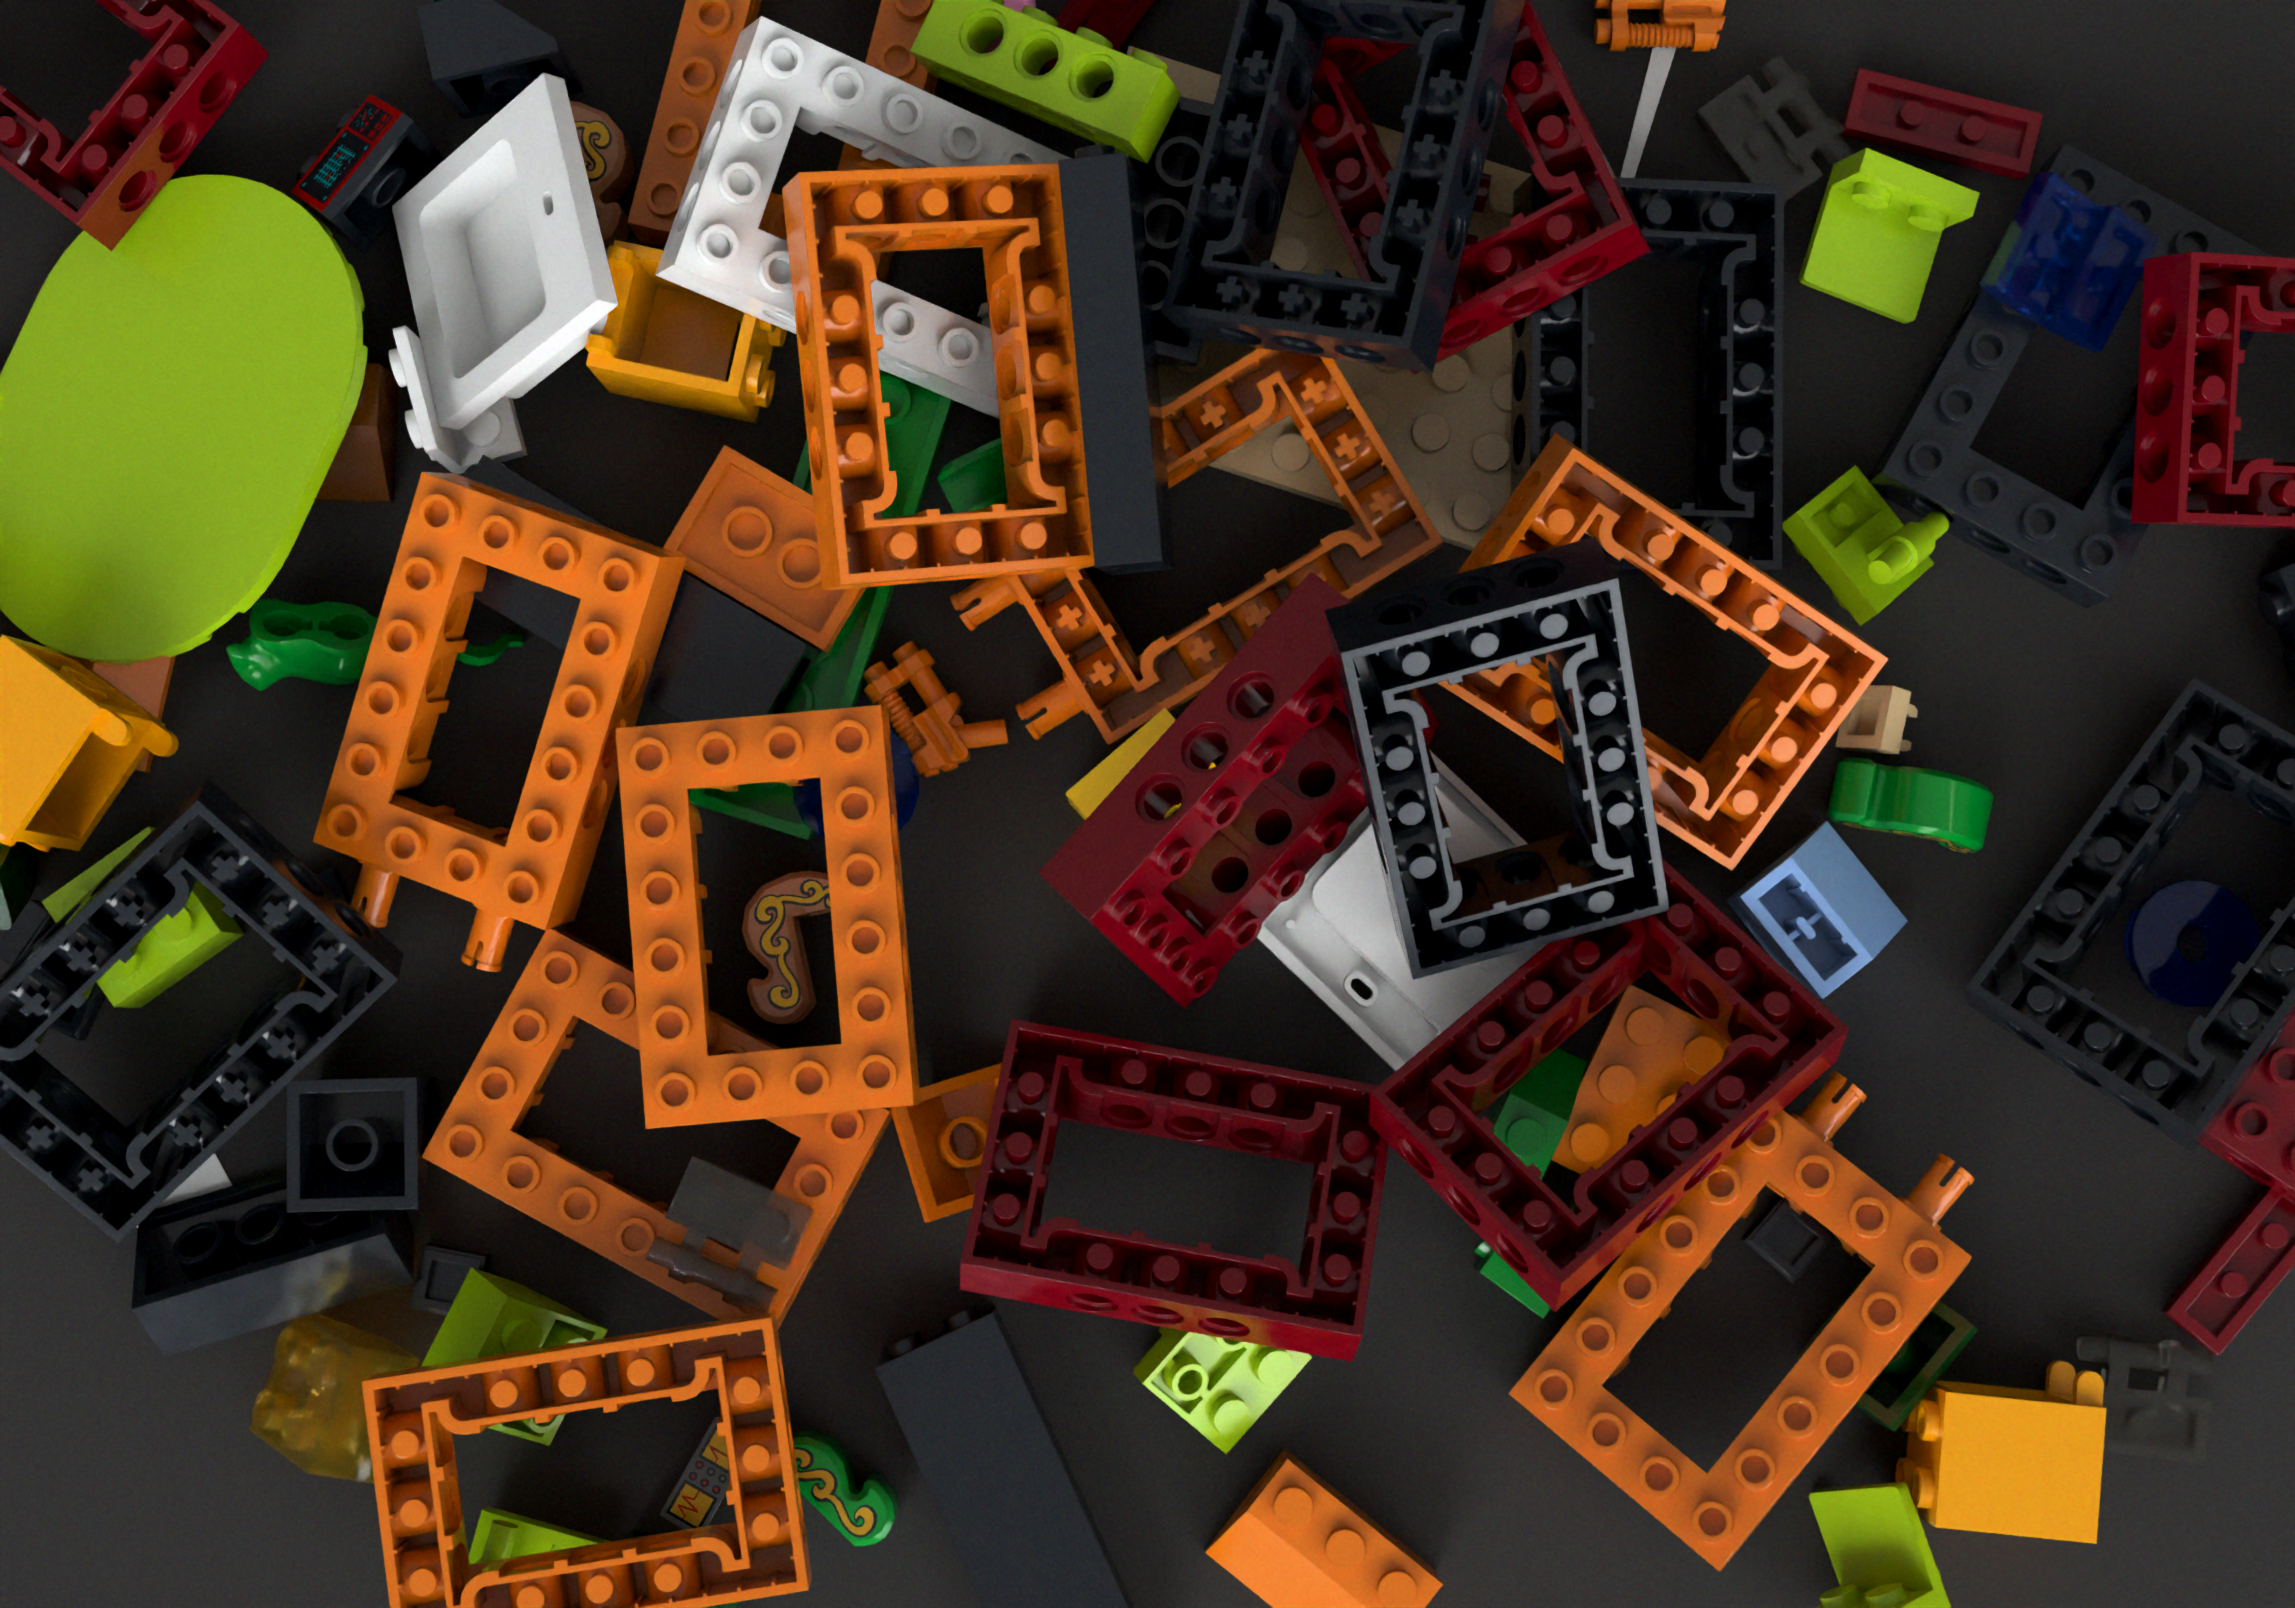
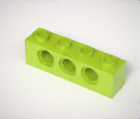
[910,0,1182,164]

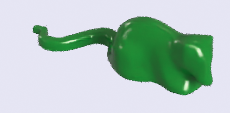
[226,599,523,691]

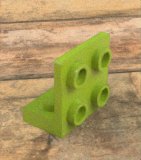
[1798,148,1980,324]
[1809,1482,1951,1608]

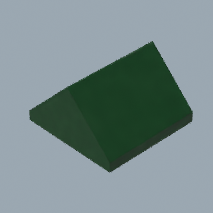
[1798,1268,1978,1432]

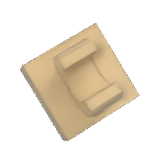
[1835,685,1918,754]

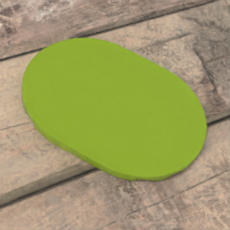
[0,175,368,665]

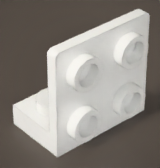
[389,325,527,475]

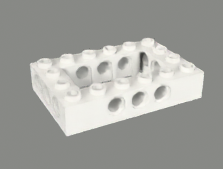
[655,16,1071,419]

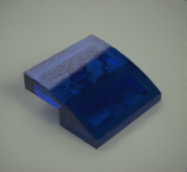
[1979,172,2159,352]

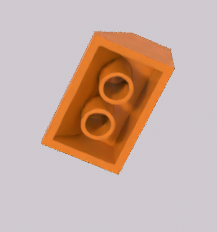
[1205,1448,1443,1608]

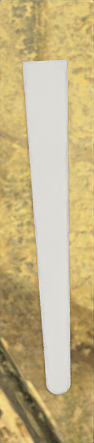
[1620,47,1676,178]

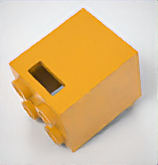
[585,240,787,424]
[0,634,179,852]
[1895,1360,2107,1544]

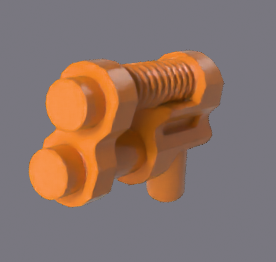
[1594,0,1726,52]
[864,641,1009,778]

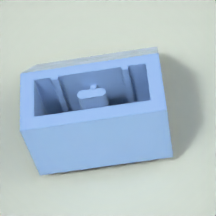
[1726,821,1908,1000]

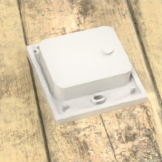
[392,72,618,430]
[1256,750,1548,1072]

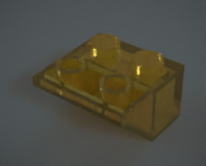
[249,1313,420,1484]

